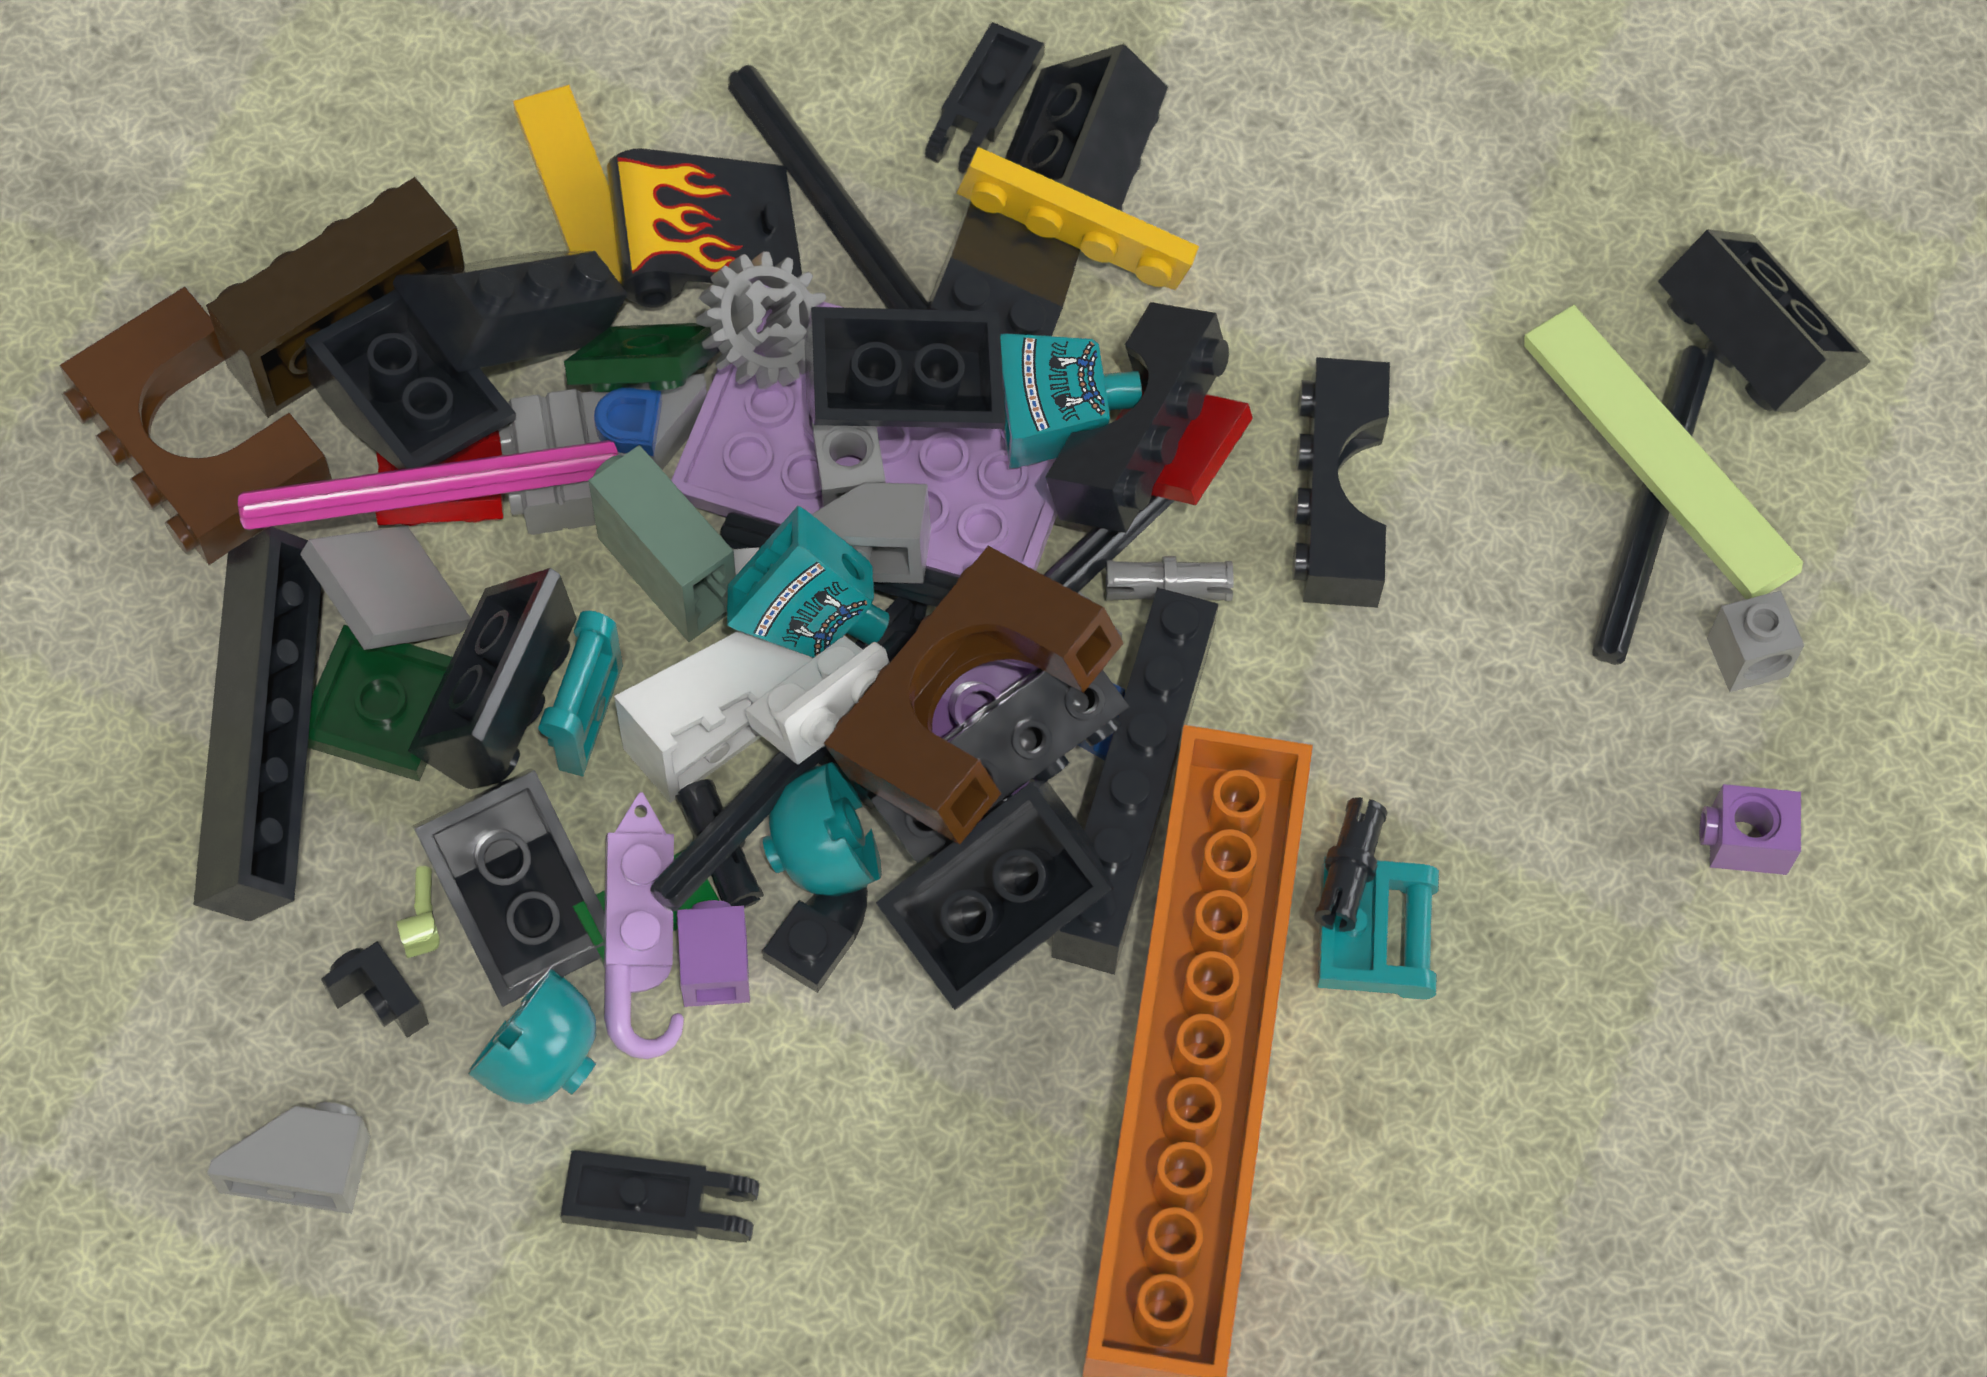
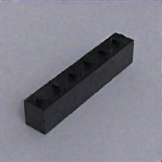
[193,526,321,921]
[1052,587,1219,975]

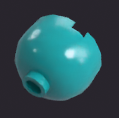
[763,762,882,896]
[468,969,597,1105]

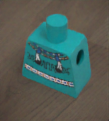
[1000,334,1142,468]
[727,506,889,658]

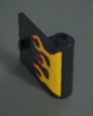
[607,148,802,308]

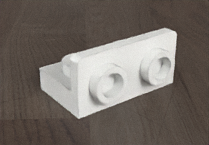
[745,635,890,765]

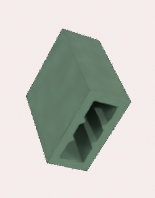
[588,445,736,642]

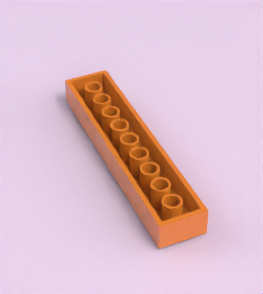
[1082,725,1313,1377]

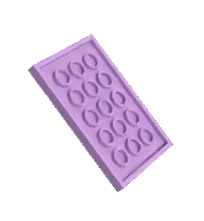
[671,285,1057,575]

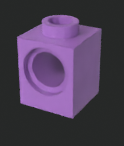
[1699,784,1801,875]
[677,900,750,1007]

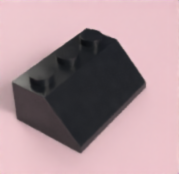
[1005,44,1169,212]
[1657,229,1871,412]
[392,251,628,372]
[804,307,1005,429]
[408,568,577,790]
[876,781,1114,1010]

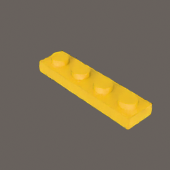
[956,147,1199,290]

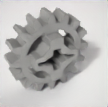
[696,251,827,389]

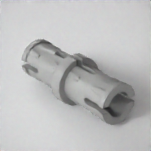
[1106,556,1234,601]

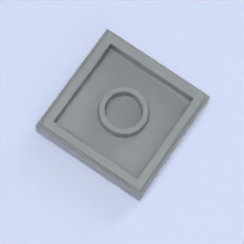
[300,526,471,650]

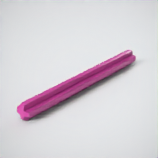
[238,440,618,530]

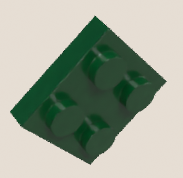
[564,323,720,392]
[308,625,452,782]

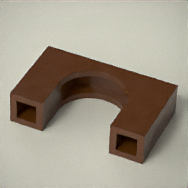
[59,286,332,565]
[823,546,1124,845]

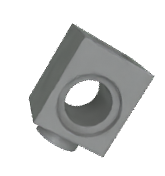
[812,423,886,507]
[1707,590,1804,692]

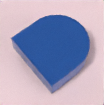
[594,388,662,456]

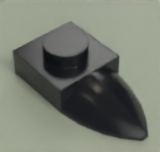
[762,887,868,993]

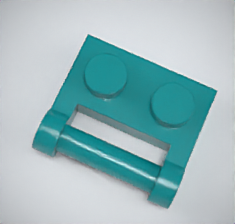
[538,610,623,777]
[1317,856,1439,1000]

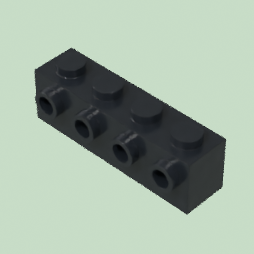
[866,668,1129,863]

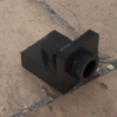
[321,941,429,1038]

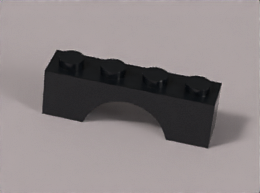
[1045,302,1229,533]
[1292,357,1390,608]

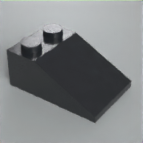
[926,201,1081,336]
[305,289,516,470]
[412,768,605,1007]

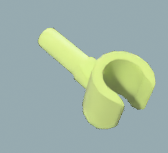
[396,866,440,958]

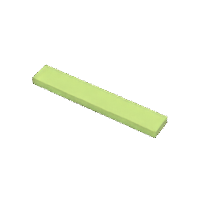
[1524,305,1803,599]

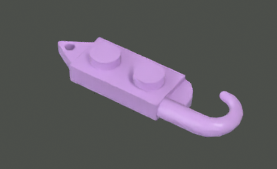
[604,793,684,1059]

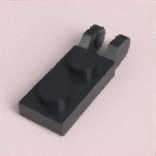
[925,22,1045,174]
[560,1150,760,1242]

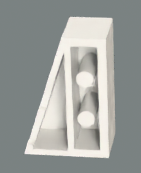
[614,630,813,803]

